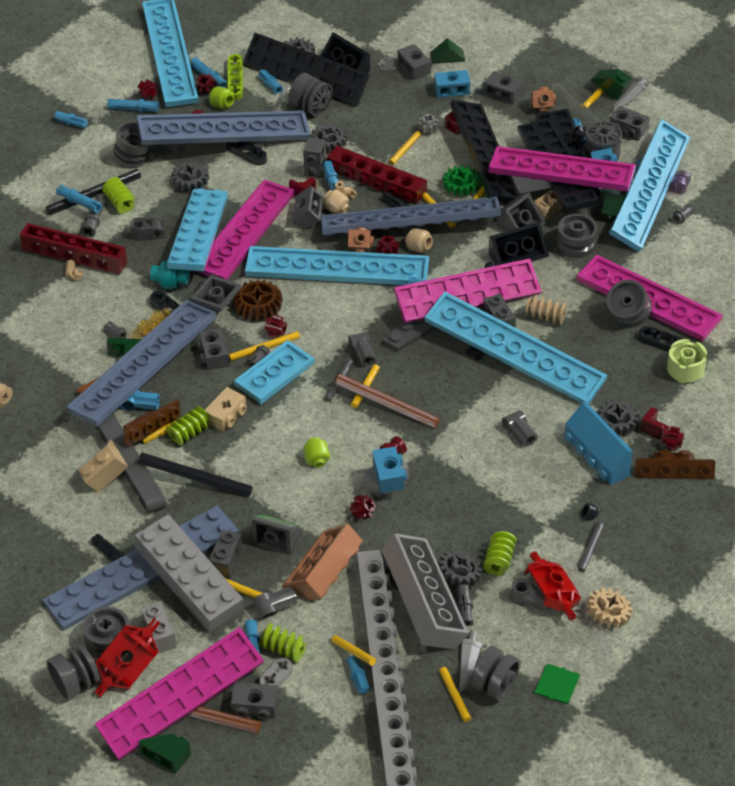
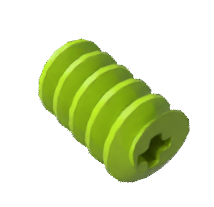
[102,177,135,214]
[166,406,209,446]
[483,531,517,576]
[259,623,307,662]

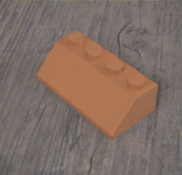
[282,523,363,600]

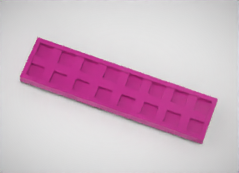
[393,259,542,324]
[95,627,264,761]

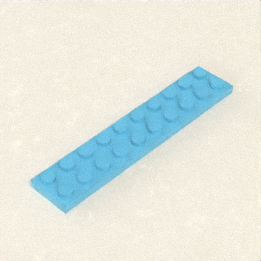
[142,0,199,107]
[609,119,690,252]
[245,246,429,285]
[425,291,607,404]

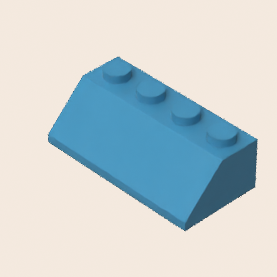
[564,401,633,486]

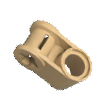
[534,189,562,220]

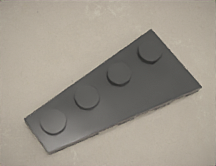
[383,319,436,352]

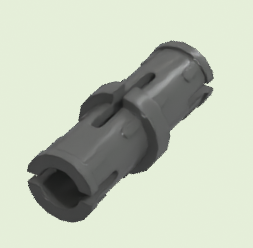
[456,584,473,626]

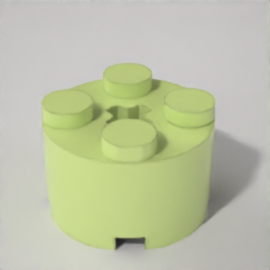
[667,339,707,384]

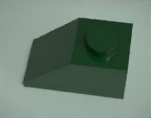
[591,69,632,100]
[602,192,625,220]
[138,733,191,774]

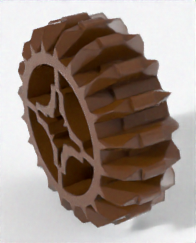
[233,279,283,322]

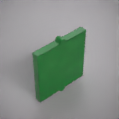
[534,664,580,705]

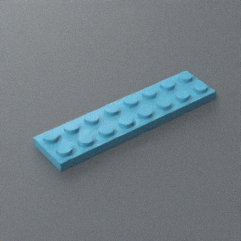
[167,188,228,271]

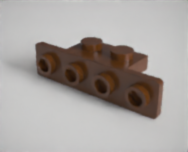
[123,399,180,447]
[635,450,716,479]

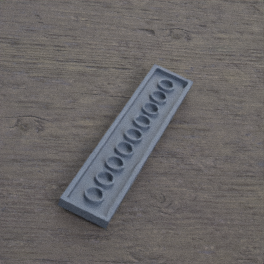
[136,111,311,145]
[321,197,501,236]
[66,300,217,427]
[42,505,239,631]

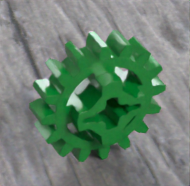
[442,165,480,197]

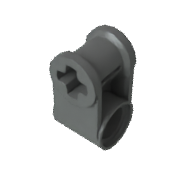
[130,216,165,241]

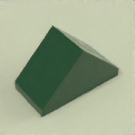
[431,38,465,64]

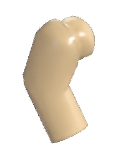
[335,181,357,199]
[65,260,83,281]

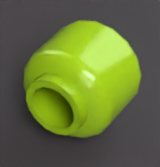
[209,86,234,110]
[303,437,330,468]

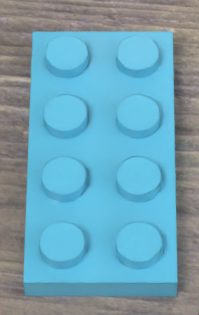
[234,340,315,404]

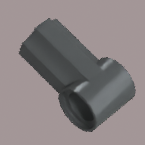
[348,332,376,367]
[502,410,538,447]
[510,578,549,611]
[253,587,297,620]

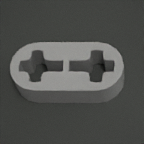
[260,658,293,689]

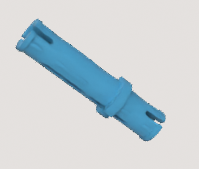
[190,57,228,88]
[107,98,159,113]
[56,184,103,213]

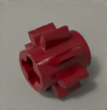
[195,73,217,95]
[137,79,158,99]
[377,236,399,254]
[265,315,287,338]
[662,426,685,451]
[350,494,375,520]

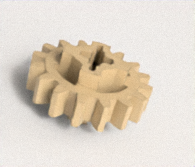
[586,587,633,628]

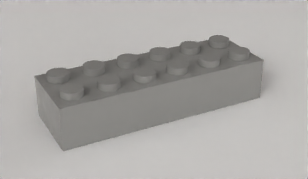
[135,514,243,633]
[382,533,469,649]

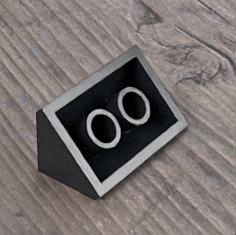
[320,32,370,73]
[489,221,549,266]

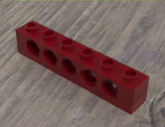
[327,145,427,204]
[19,223,128,275]

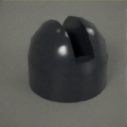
[581,503,599,520]

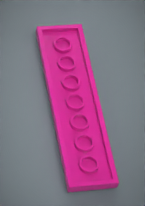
[489,146,635,191]
[194,179,295,280]
[577,255,723,342]

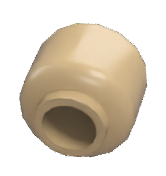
[323,189,350,214]
[405,228,433,253]

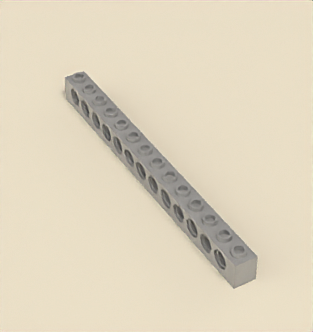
[357,550,417,786]

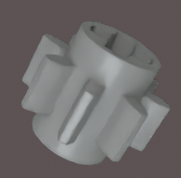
[418,114,439,134]

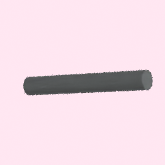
[324,358,354,402]
[577,523,604,572]

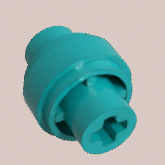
[150,260,190,290]

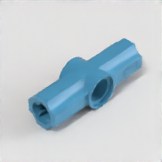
[120,390,160,411]

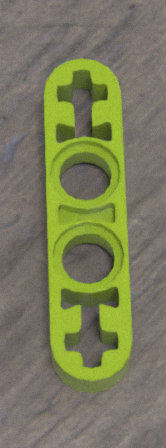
[228,54,243,100]

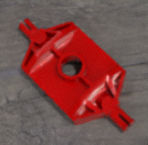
[524,551,582,621]
[94,618,161,697]

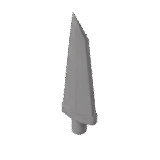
[613,78,647,113]
[459,631,482,694]

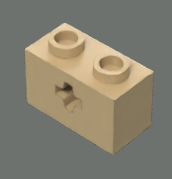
[205,387,247,432]

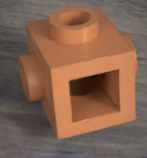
[530,87,556,112]
[348,227,374,252]

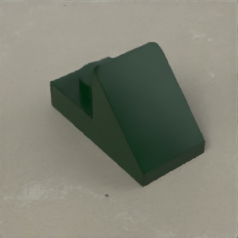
[107,338,142,357]

